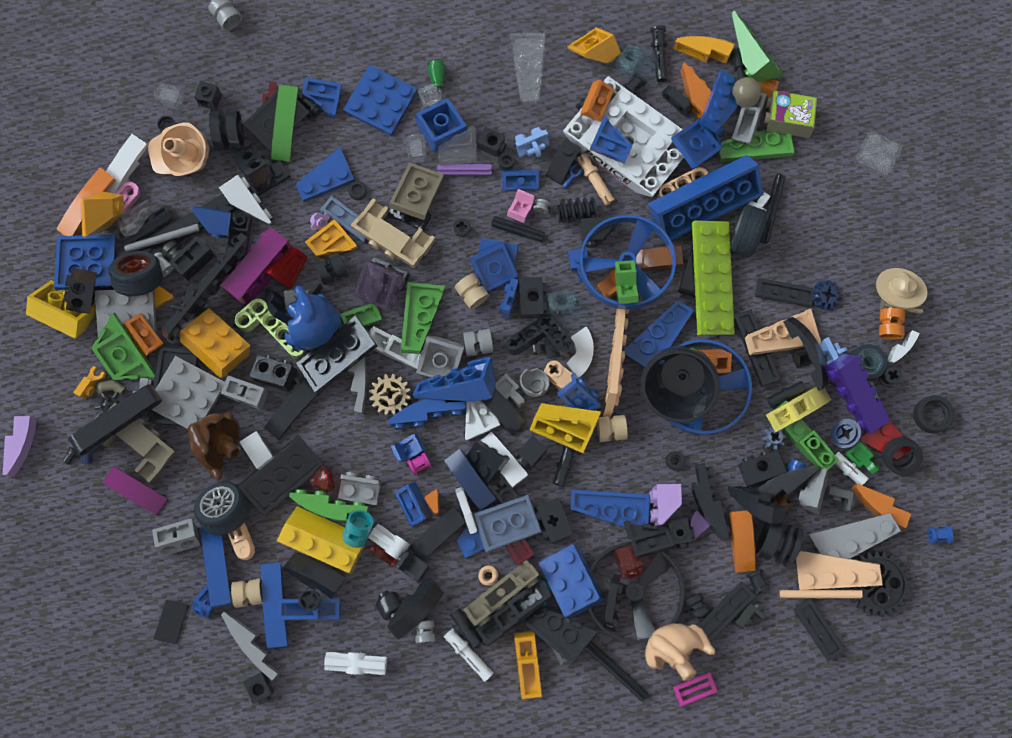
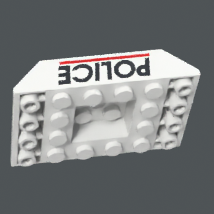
[563,76,684,197]

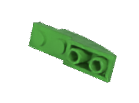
[774,401,839,470]
[289,490,370,522]

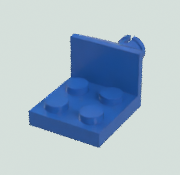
[671,118,724,169]

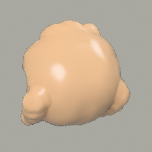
[645,624,716,681]

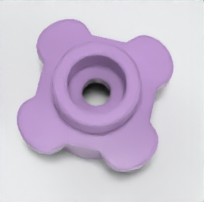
[310,213,330,231]

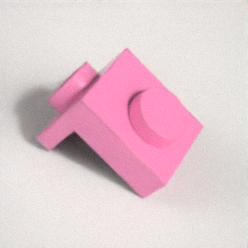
[507,189,535,223]

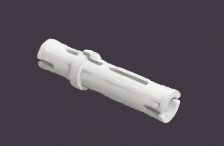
[444,628,494,682]

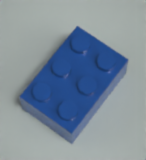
[539,544,606,618]

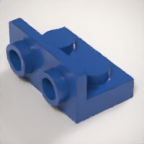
[558,373,601,411]

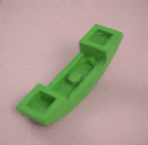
[271,84,298,162]

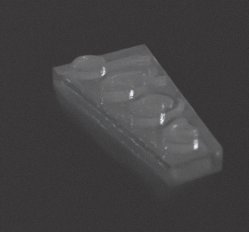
[510,33,546,104]

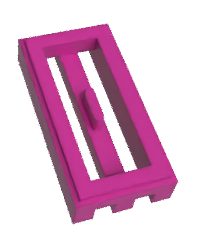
[672,672,718,707]

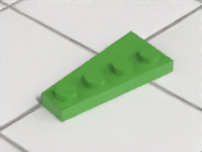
[401,282,445,354]

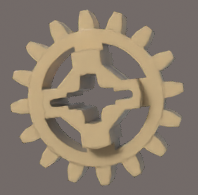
[369,374,411,416]

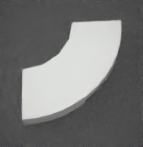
[566,327,594,377]
[455,487,477,534]

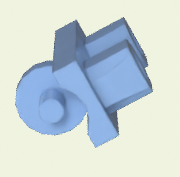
[515,127,550,158]
[819,337,848,365]

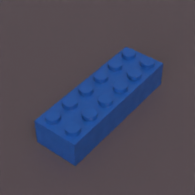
[648,155,764,243]

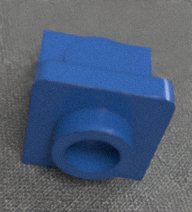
[193,584,214,619]

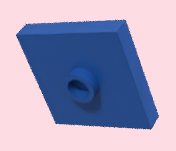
[469,242,519,292]

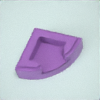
[690,511,709,539]

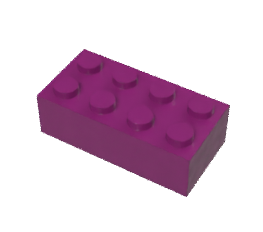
[221,227,292,307]

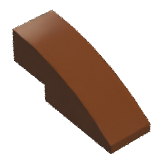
[636,246,683,272]

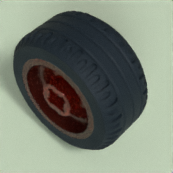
[108,251,163,297]

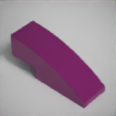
[102,466,168,515]

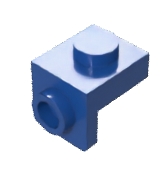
[391,433,426,463]

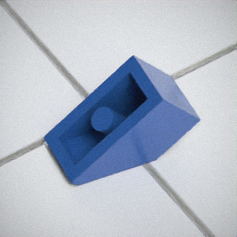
[192,205,231,238]

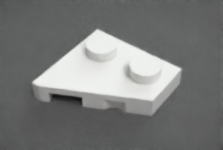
[465,401,500,441]

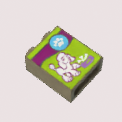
[764,90,817,138]

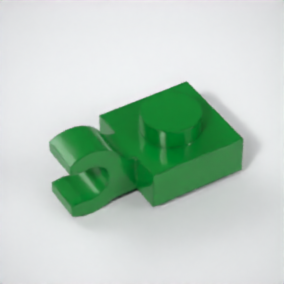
[845,440,880,474]

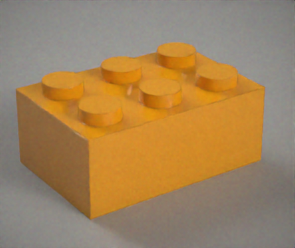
[180,308,250,379]

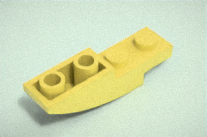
[766,387,831,432]

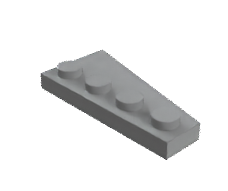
[809,513,901,559]

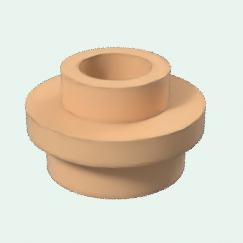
[478,566,498,586]

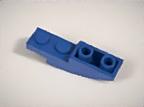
[388,399,466,429]

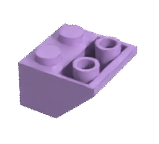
[649,484,682,527]

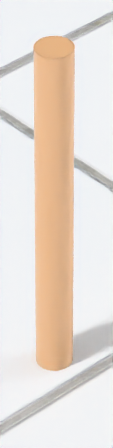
[780,590,862,598]

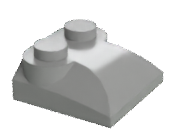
[416,335,464,378]
[799,469,828,515]

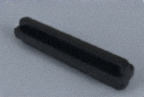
[491,216,545,242]

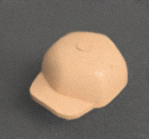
[148,122,210,176]

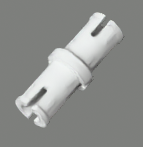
[835,452,869,485]

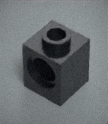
[194,81,222,110]
[477,126,507,157]
[243,672,275,705]

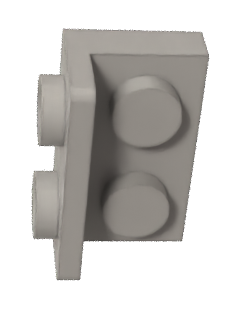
[338,472,381,506]

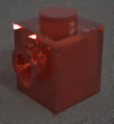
[614,545,643,578]

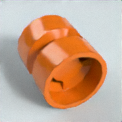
[878,308,906,340]

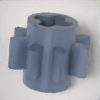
[761,426,787,451]

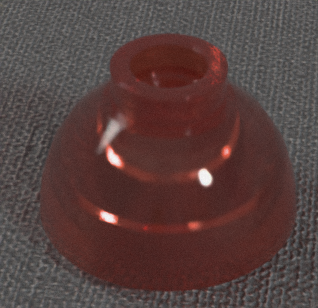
[310,465,335,492]

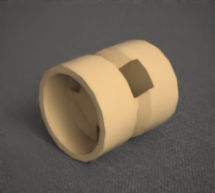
[454,274,490,309]
[597,415,627,442]
[231,578,263,608]

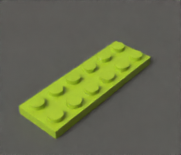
[692,221,735,335]

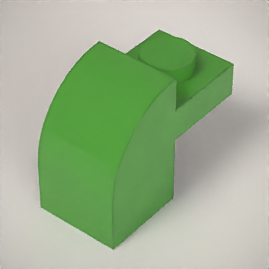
[615,260,638,304]

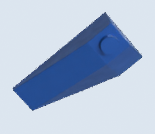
[413,357,496,401]

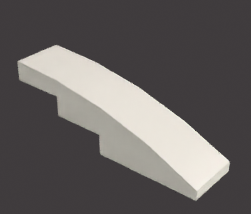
[106,134,148,193]

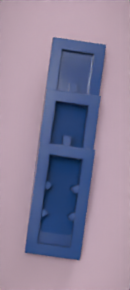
[200,526,231,608]
[260,562,288,649]

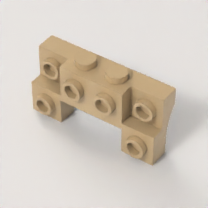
[351,198,436,268]

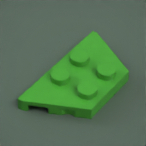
[91,313,156,380]

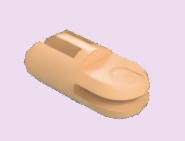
[228,521,255,560]

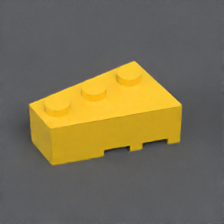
[530,403,601,453]

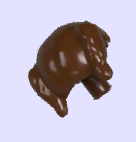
[187,412,241,480]

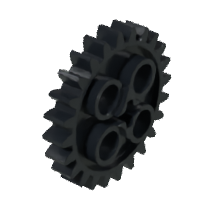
[851,551,912,617]

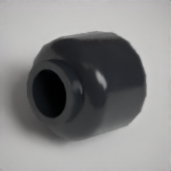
[376,591,402,621]

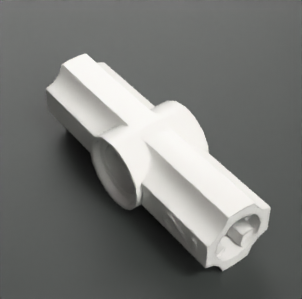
[324,652,387,675]

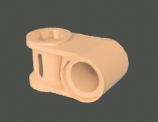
[544,361,573,391]

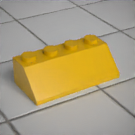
[277,506,365,574]

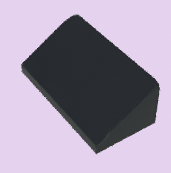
[154,600,188,644]

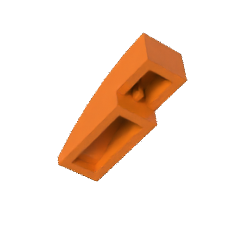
[851,484,911,530]
[728,511,755,573]

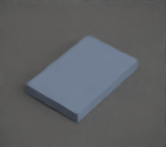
[472,495,542,553]

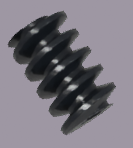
[557,197,596,223]

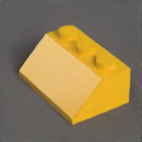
[26,280,96,339]

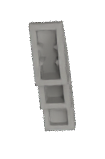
[348,356,367,415]
[222,612,280,680]

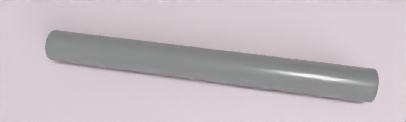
[124,224,200,253]

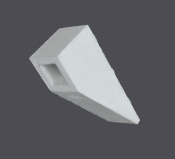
[219,175,272,225]

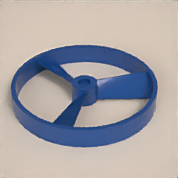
[579,215,676,310]
[661,339,752,436]

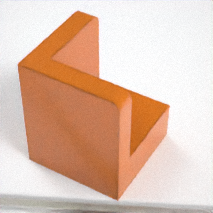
[597,269,617,299]

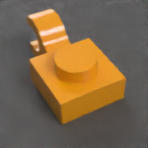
[73,366,107,400]

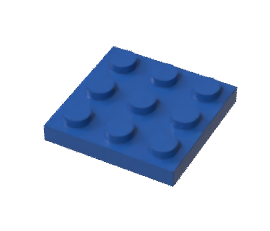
[343,65,418,136]
[54,234,117,291]

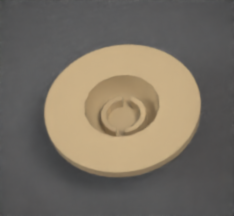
[876,268,927,310]

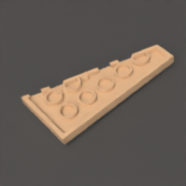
[603,309,629,419]

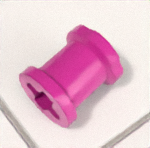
[407,452,432,476]

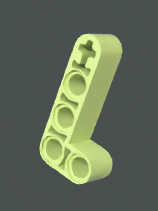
[235,299,307,360]

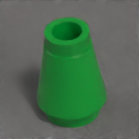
[428,60,446,89]

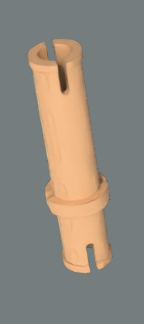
[576,153,615,206]

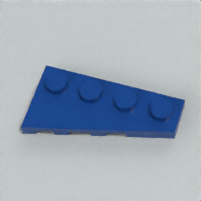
[622,300,694,368]
[570,490,650,527]

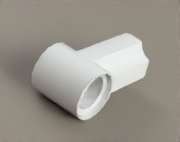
[368,524,410,560]

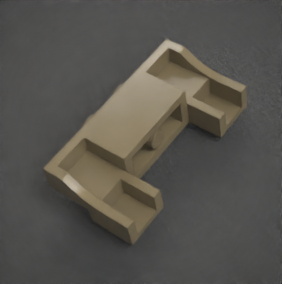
[102,403,176,484]
[463,560,539,626]

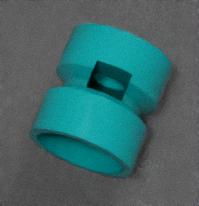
[342,510,374,548]

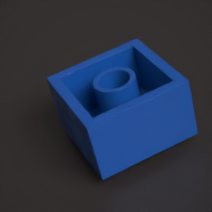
[416,98,467,153]

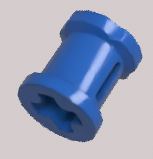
[928,526,954,544]

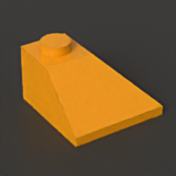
[567,27,621,63]
[81,192,125,237]

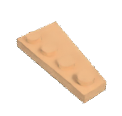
[745,308,821,355]
[796,550,882,590]

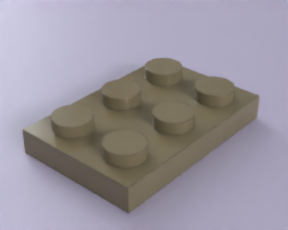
[389,162,444,220]

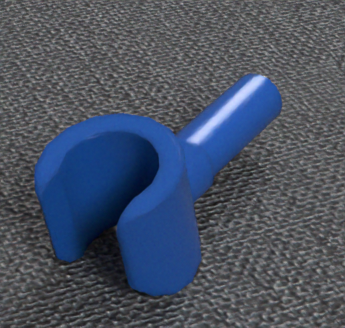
[562,165,583,189]

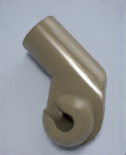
[96,380,127,396]

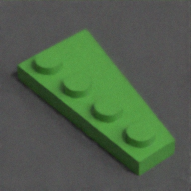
[718,130,794,163]

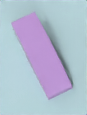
[3,416,37,477]

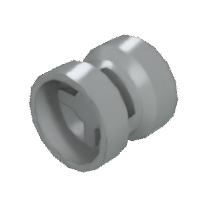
[415,621,435,643]

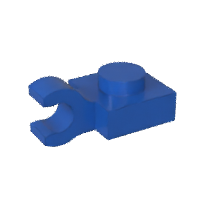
[568,248,588,282]

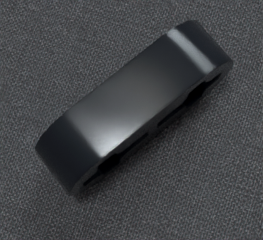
[662,85,693,116]

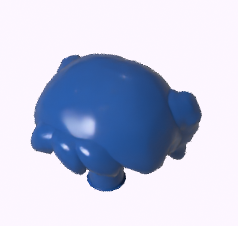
[285,285,341,351]

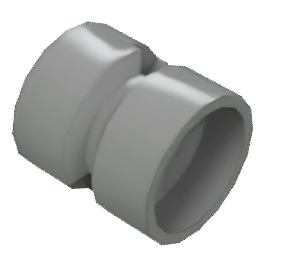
[208,0,242,31]
[463,328,493,357]

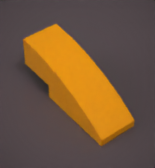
[673,36,734,64]
[514,631,542,699]

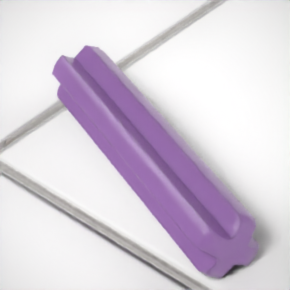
[437,164,492,175]

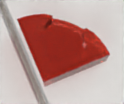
[370,545,396,566]

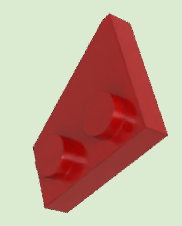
[265,247,308,289]
[858,419,911,460]

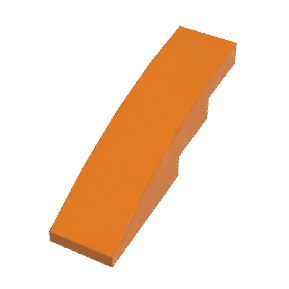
[57,167,116,236]

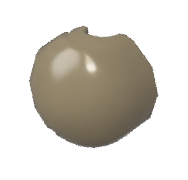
[732,77,761,108]

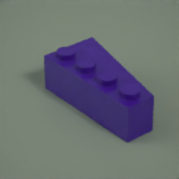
[825,354,890,433]

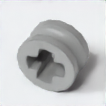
[533,199,551,214]

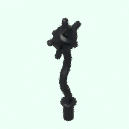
[62,392,119,465]

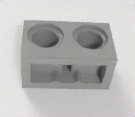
[221,376,269,410]
[152,518,201,557]

